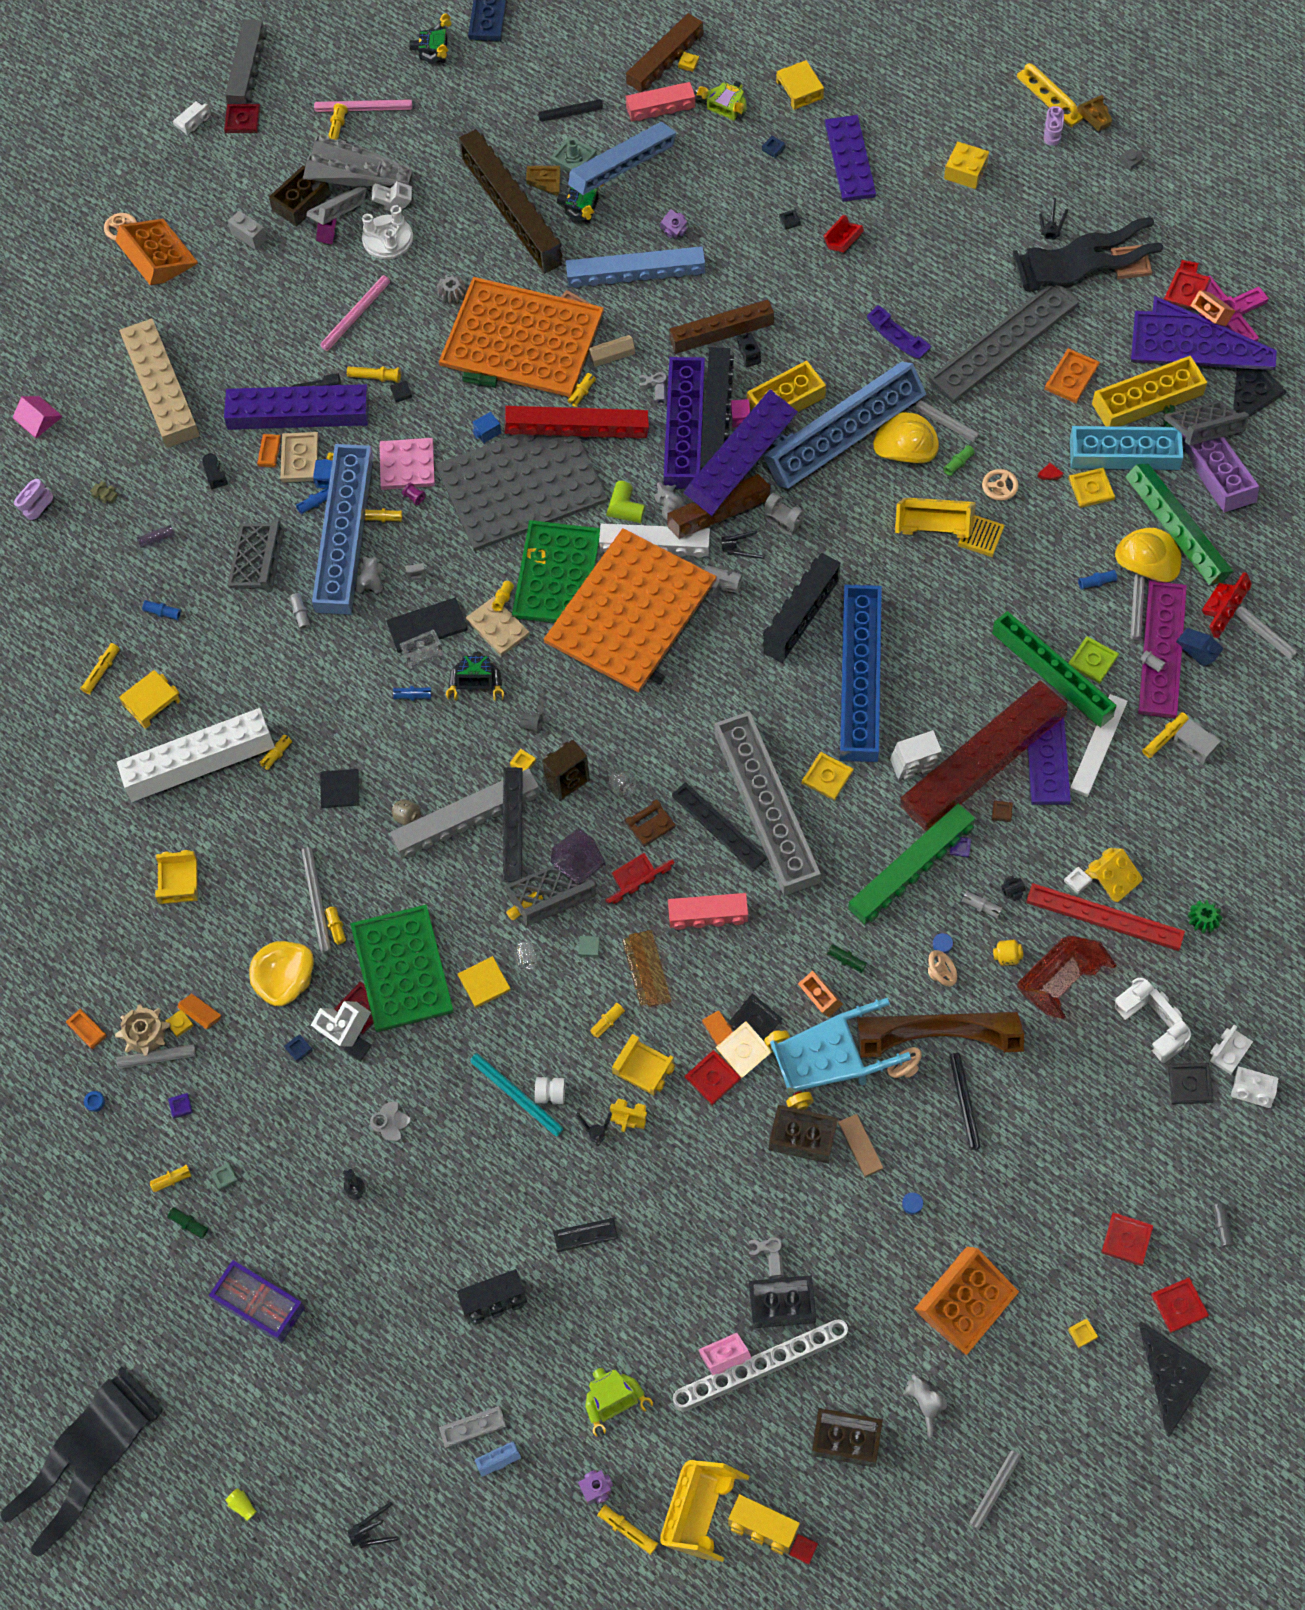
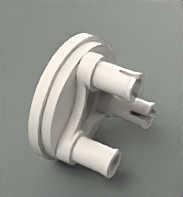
[362,205,413,259]

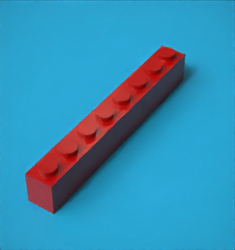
[505,405,649,438]

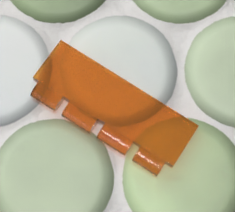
[622,930,671,1007]

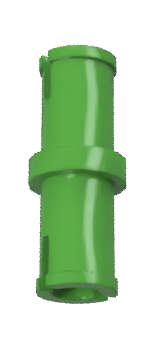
[943,445,975,476]

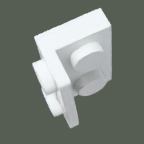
[173,101,211,135]
[1210,1025,1253,1075]
[1231,1066,1278,1108]

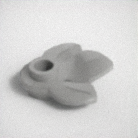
[370,1102,411,1141]

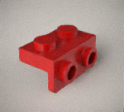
[824,215,864,253]

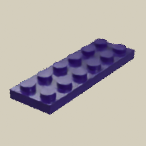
[825,115,876,202]
[1024,699,1071,805]

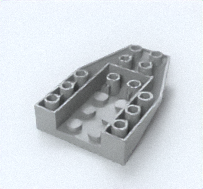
[303,135,412,187]

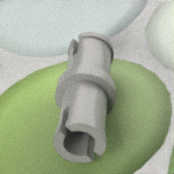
[289,593,311,631]
[961,891,1003,919]

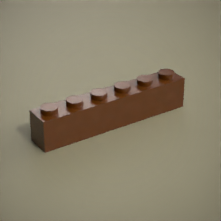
[626,13,704,93]
[669,299,774,354]
[667,474,771,539]

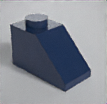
[1176,628,1224,666]

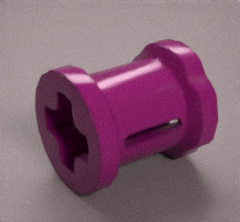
[402,482,426,505]

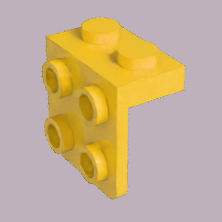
[1084,848,1143,902]

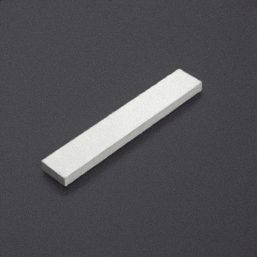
[1070,694,1127,797]

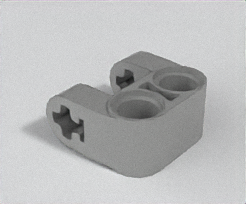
[765,493,804,536]

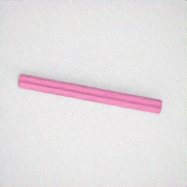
[314,100,413,112]
[320,275,390,351]

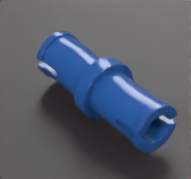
[296,487,328,515]
[1078,570,1117,590]
[142,600,181,620]
[393,686,431,701]

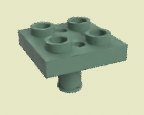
[550,136,597,172]

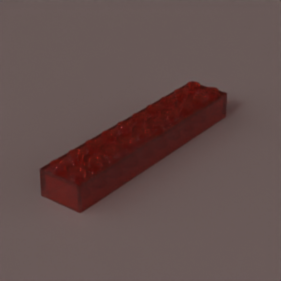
[900,680,1067,832]

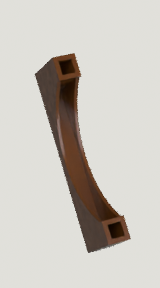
[857,1012,1024,1057]

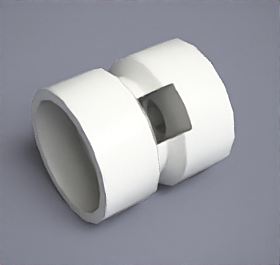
[535,1077,566,1104]

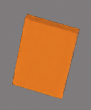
[1044,348,1100,403]

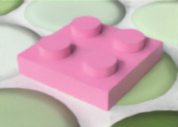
[699,1333,751,1376]

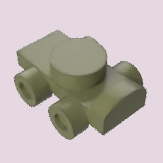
[90,481,117,503]

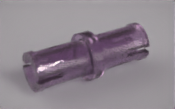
[137,524,175,548]

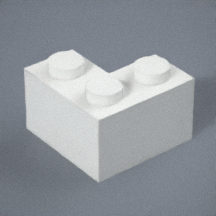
[311,1001,371,1046]

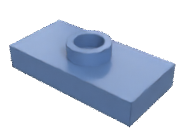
[475,1441,521,1477]

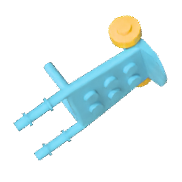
[764,998,911,1110]

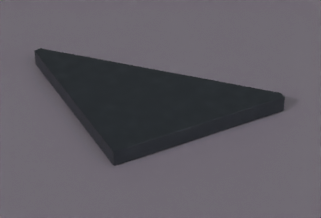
[1233,368,1286,417]
[1139,1321,1212,1437]

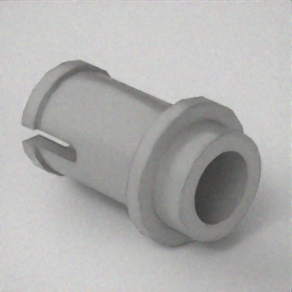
[1140,650,1166,672]

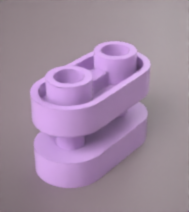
[1044,106,1064,146]
[14,479,53,520]

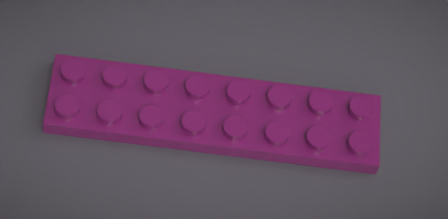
[1138,581,1187,719]

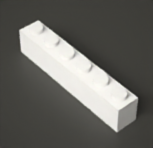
[599,524,710,558]

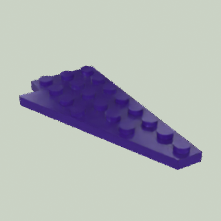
[1131,296,1277,370]

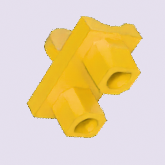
[610,1099,647,1132]

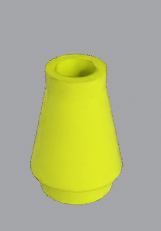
[225,1488,257,1521]

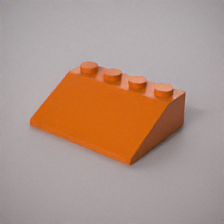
[115,219,198,285]
[914,1246,1019,1355]

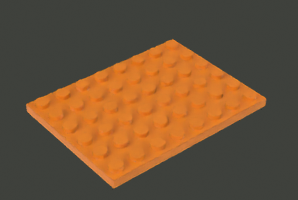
[439,277,604,397]
[544,528,717,693]

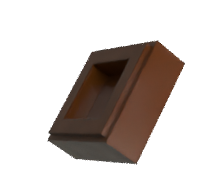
[992,800,1013,822]

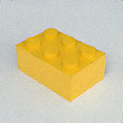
[728,1494,800,1555]

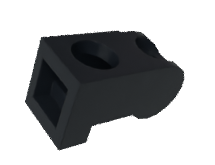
[737,332,761,367]
[202,453,228,490]

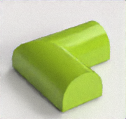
[606,481,646,523]

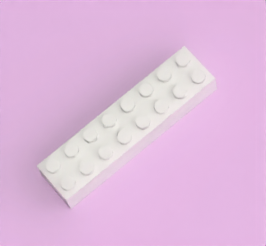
[117,708,275,802]

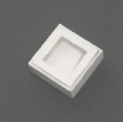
[1064,867,1092,894]

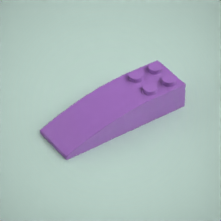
[1182,418,1259,513]

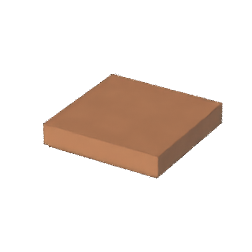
[1111,245,1152,279]

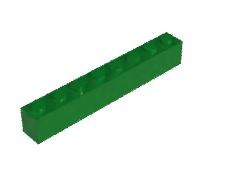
[1125,464,1233,585]
[992,611,1117,728]
[848,803,975,925]

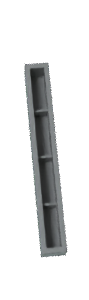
[390,768,540,858]

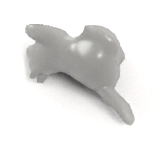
[654,482,686,520]
[356,557,383,594]
[903,1374,947,1438]

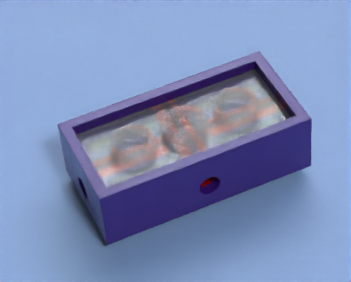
[209,1260,305,1344]

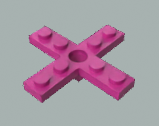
[1199,276,1269,342]

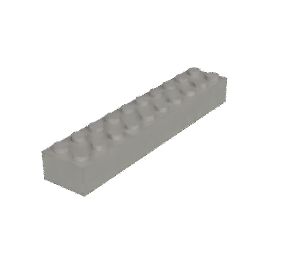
[714,711,821,896]

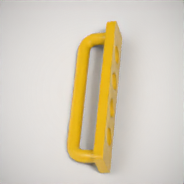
[1017,63,1083,127]

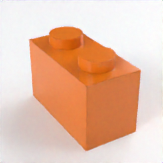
[1190,290,1235,326]
[798,971,843,1017]

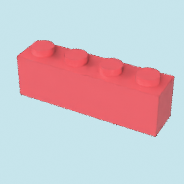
[626,82,695,122]
[668,893,748,930]

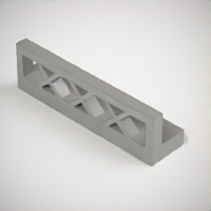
[307,186,367,225]

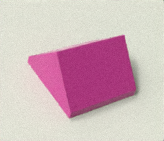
[13,396,62,438]

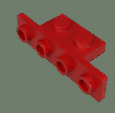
[1202,572,1252,638]
[604,853,675,904]

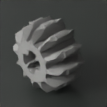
[437,274,466,304]

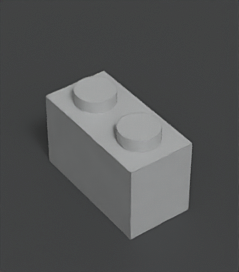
[228,211,267,250]
[1173,719,1220,765]

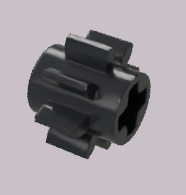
[1001,875,1026,901]

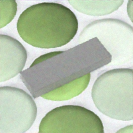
[439,1406,507,1449]

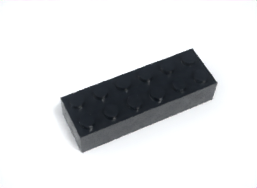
[762,553,841,664]

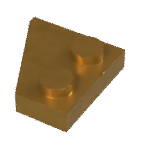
[1077,95,1112,132]
[526,166,561,196]

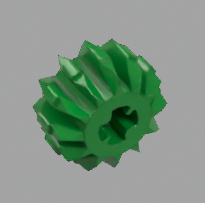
[1188,899,1223,934]

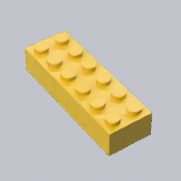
[1092,356,1207,427]

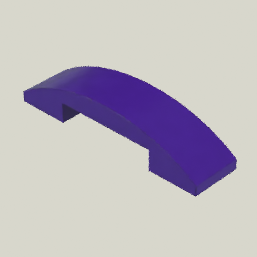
[867,305,932,359]

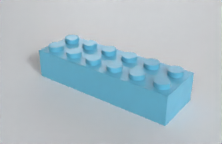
[1070,426,1183,470]

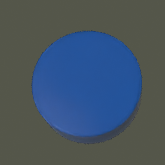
[933,933,953,954]
[84,1091,105,1112]
[902,1193,923,1215]

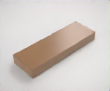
[838,1114,883,1178]

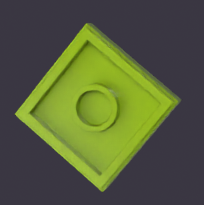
[1069,636,1119,684]

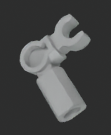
[639,372,668,406]
[749,1237,784,1279]

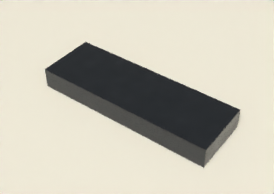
[553,1218,618,1252]

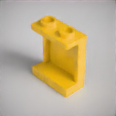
[776,60,824,110]
[119,670,181,729]
[155,850,198,904]
[612,1034,676,1096]

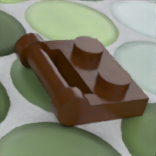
[624,799,675,847]

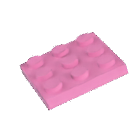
[380,438,435,490]

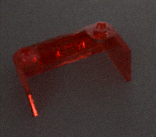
[1017,935,1117,1019]

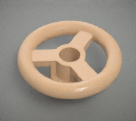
[104,213,137,240]
[982,469,1019,501]
[928,950,957,987]
[887,1047,922,1078]

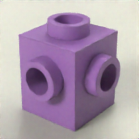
[660,209,688,239]
[578,1470,613,1506]

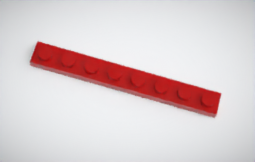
[1026,883,1185,951]

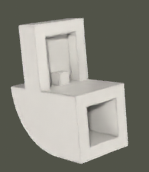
[372,181,412,211]

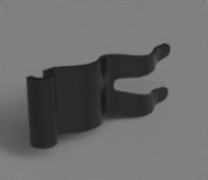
[1013,217,1163,292]
[0,1366,162,1556]

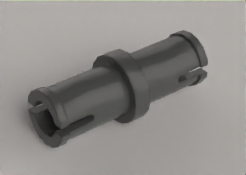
[1212,1203,1235,1247]

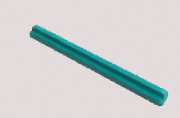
[470,1053,563,1136]

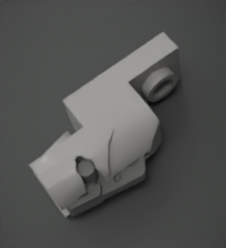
[704,565,742,597]

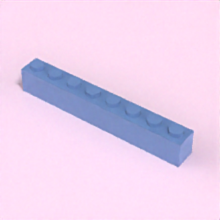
[568,122,676,195]
[566,246,705,288]

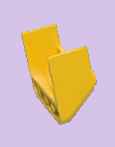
[895,498,976,538]
[660,1460,750,1562]

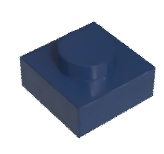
[762,136,785,158]
[284,1034,313,1063]

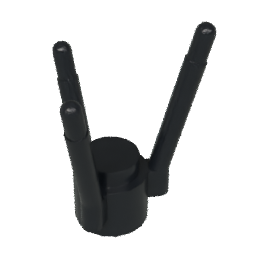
[1039,198,1068,240]
[721,530,765,559]
[576,1112,612,1146]
[347,1502,399,1549]

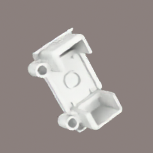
[1115,978,1191,1063]

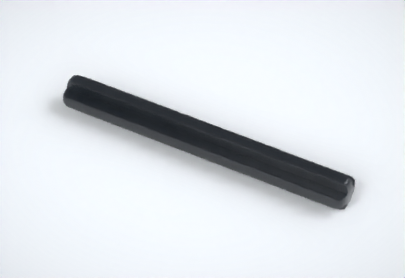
[949,1053,981,1150]

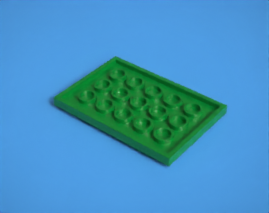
[512,520,600,623]
[350,905,454,1032]

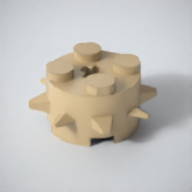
[115,1004,170,1056]

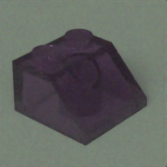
[551,828,605,885]

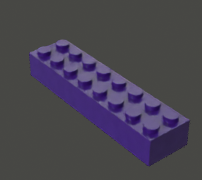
[664,357,705,489]
[224,384,369,430]
[684,389,798,516]

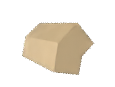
[589,335,635,367]

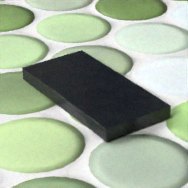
[386,597,468,653]

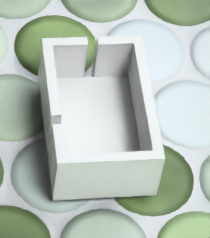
[890,730,942,780]

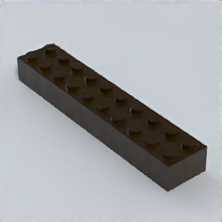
[459,129,563,274]

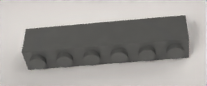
[225,19,267,104]

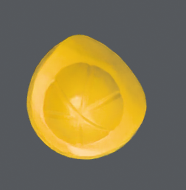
[873,412,939,463]
[1115,528,1182,583]
[249,941,314,1006]

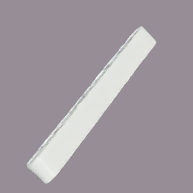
[673,1319,848,1412]

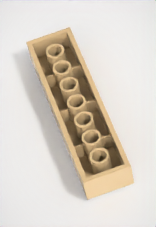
[119,319,200,448]

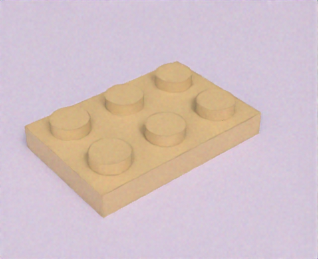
[280,432,319,482]
[466,597,530,657]

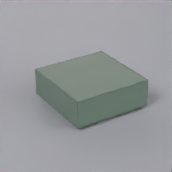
[578,936,600,957]
[210,1162,238,1191]

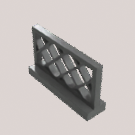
[1164,400,1249,445]
[227,519,285,591]
[504,857,596,927]

